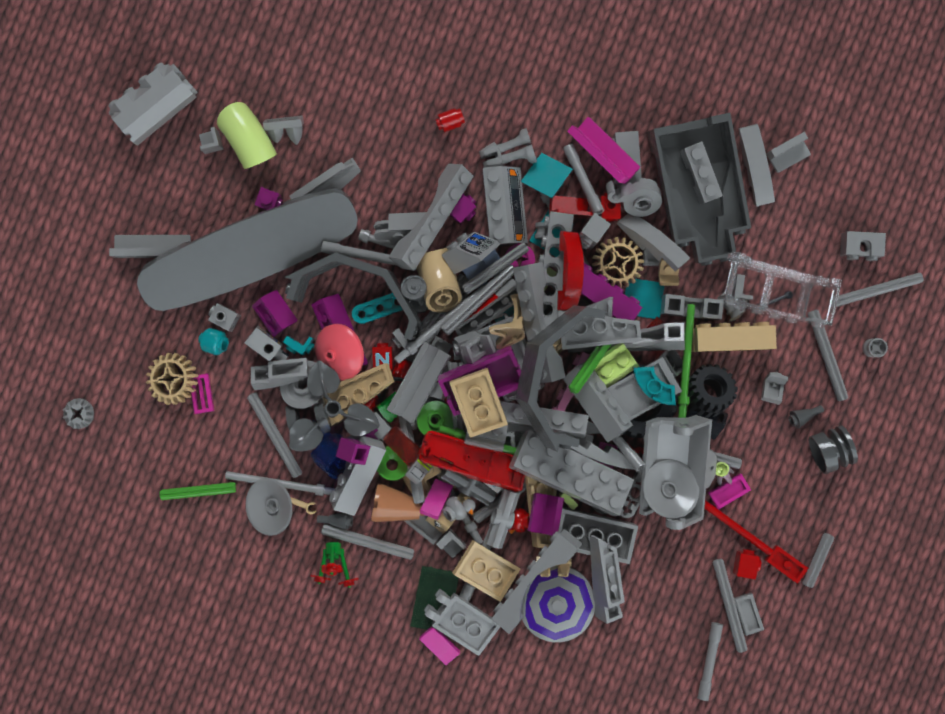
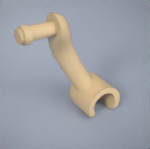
[290,497,317,514]

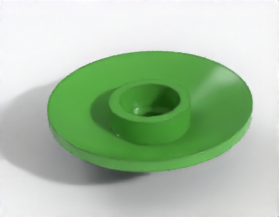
[417,401,454,435]

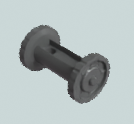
[401,275,428,314]

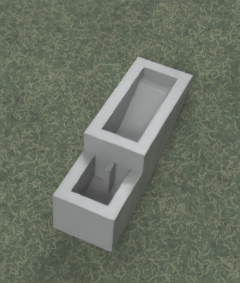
[251,358,308,390]

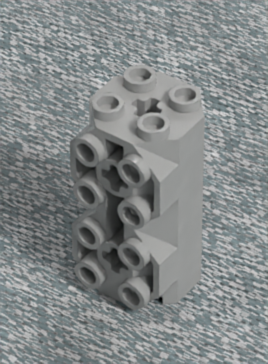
[108,62,198,146]

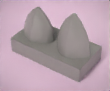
[263,115,304,145]

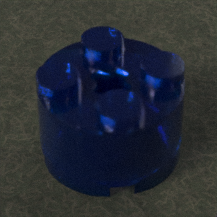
[311,433,346,479]

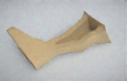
[489,294,525,349]

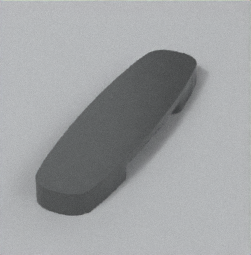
[137,188,358,311]

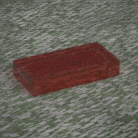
[383,426,420,466]

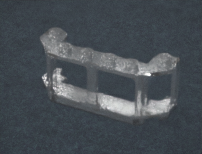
[718,252,842,328]

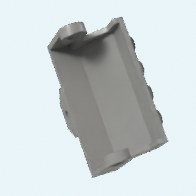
[639,415,717,530]

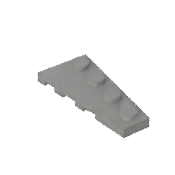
[558,310,642,350]

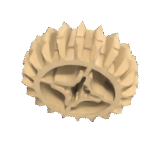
[592,237,644,288]
[146,353,199,405]

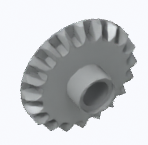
[280,360,324,410]

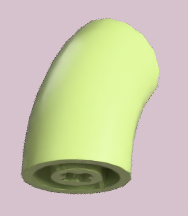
[217,102,277,169]

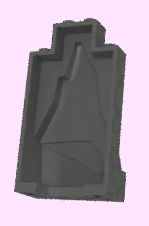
[647,113,751,266]

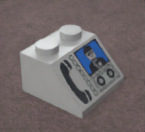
[442,232,500,274]

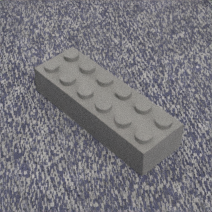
[509,430,634,516]

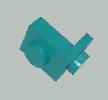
[283,336,315,355]

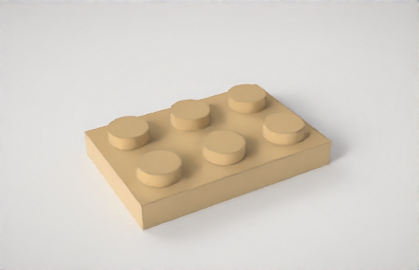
[450,368,508,438]
[452,540,521,602]

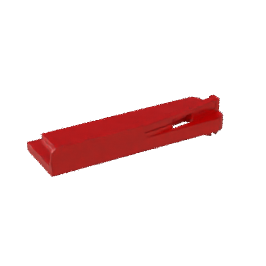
[418,431,525,492]

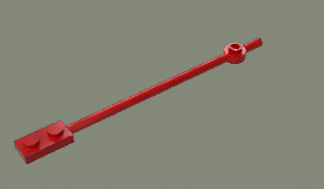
[626,442,809,584]

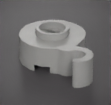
[606,178,662,217]

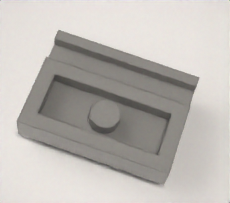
[464,425,508,452]

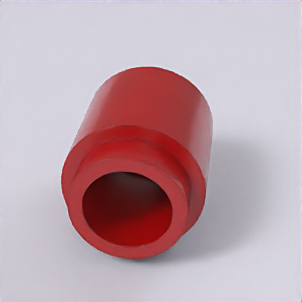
[435,108,465,133]

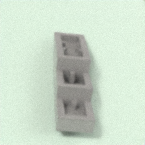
[738,124,775,206]
[616,214,690,272]
[571,442,642,471]

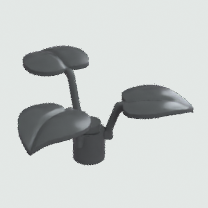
[289,360,380,451]

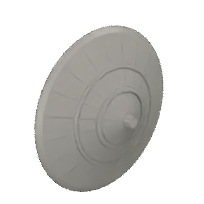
[643,460,699,519]
[246,478,292,536]

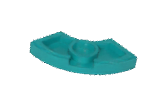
[633,367,676,405]

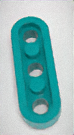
[352,293,403,324]

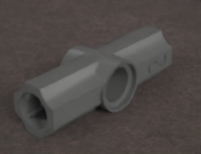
[440,462,496,506]

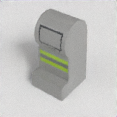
[405,456,441,485]

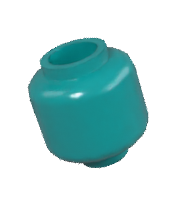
[198,328,229,355]

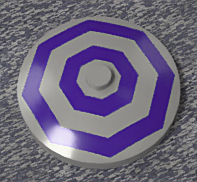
[522,566,595,642]

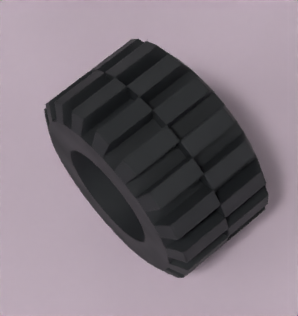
[688,364,738,417]

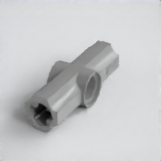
[485,488,520,549]

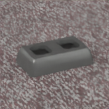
[657,350,683,377]

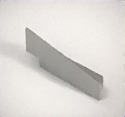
[290,158,361,199]
[590,535,625,624]

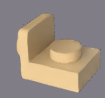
[658,258,679,286]

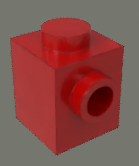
[599,193,621,221]
[733,549,762,580]

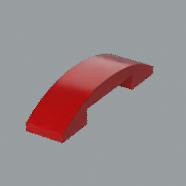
[557,231,584,311]

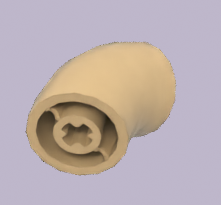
[416,248,462,313]

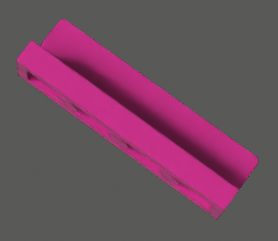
[567,117,640,184]

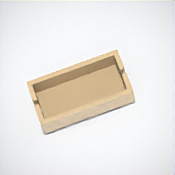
[691,322,777,352]

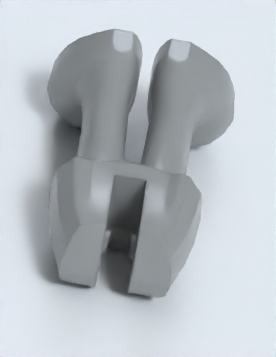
[479,128,537,168]

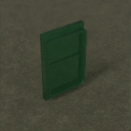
[410,565,459,630]

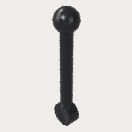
[755,291,793,311]

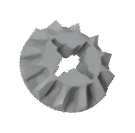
[63,398,94,429]

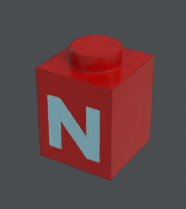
[372,343,394,370]

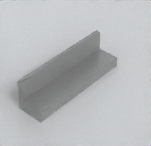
[109,235,191,258]
[387,341,451,424]

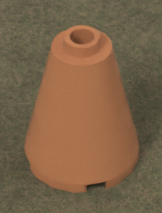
[371,484,424,522]

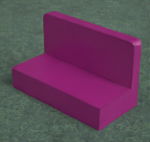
[252,290,298,338]
[528,493,564,536]

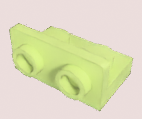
[595,343,639,388]

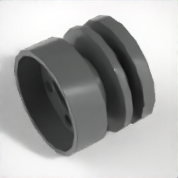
[808,425,858,474]

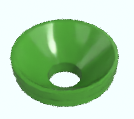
[377,446,408,481]

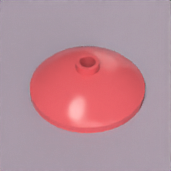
[315,324,364,381]

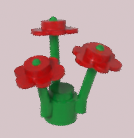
[310,542,359,588]

